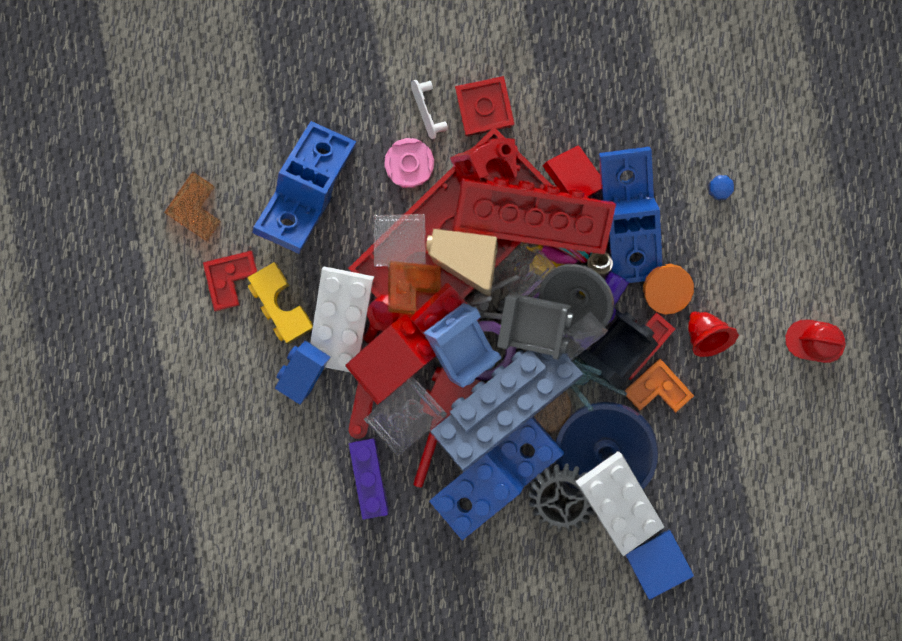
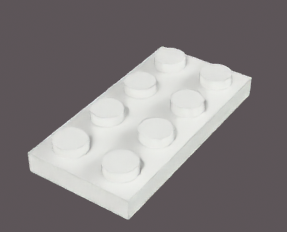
[310,267,374,373]
[576,452,664,556]

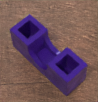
[349,438,389,520]

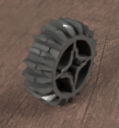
[528,463,595,533]

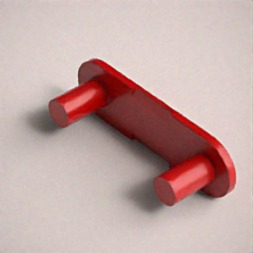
[349,382,374,439]

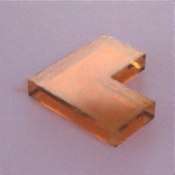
[164,172,221,241]
[388,261,441,314]

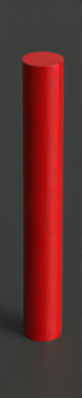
[413,415,444,488]

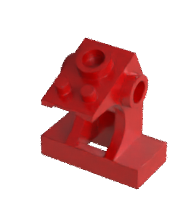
[450,138,520,181]

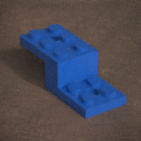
[253,121,356,254]
[599,147,662,283]
[429,416,564,540]

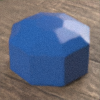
[708,175,734,200]

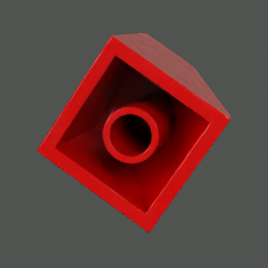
[345,314,436,405]

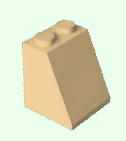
[426,229,498,296]

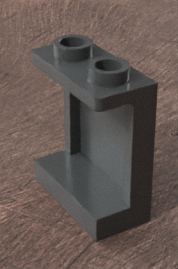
[497,293,574,360]

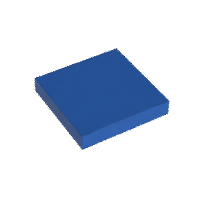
[625,530,694,600]

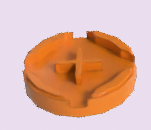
[643,264,694,314]

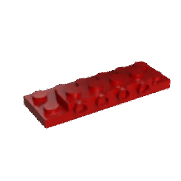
[453,177,616,254]

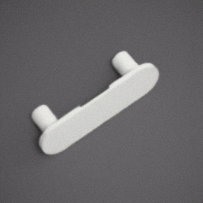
[411,80,448,139]

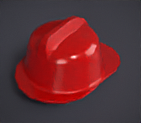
[785,320,845,363]

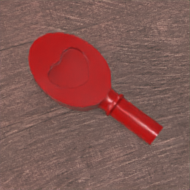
[364,295,399,343]

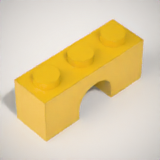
[248,262,313,344]

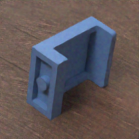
[424,303,501,387]

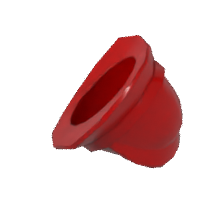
[688,311,739,357]

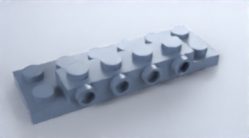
[430,350,583,472]

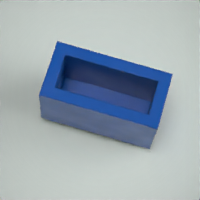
[274,341,331,405]

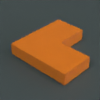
[623,358,694,413]

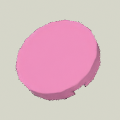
[385,138,434,188]

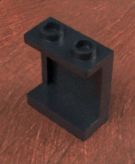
[575,309,659,390]

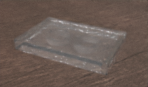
[364,376,447,456]

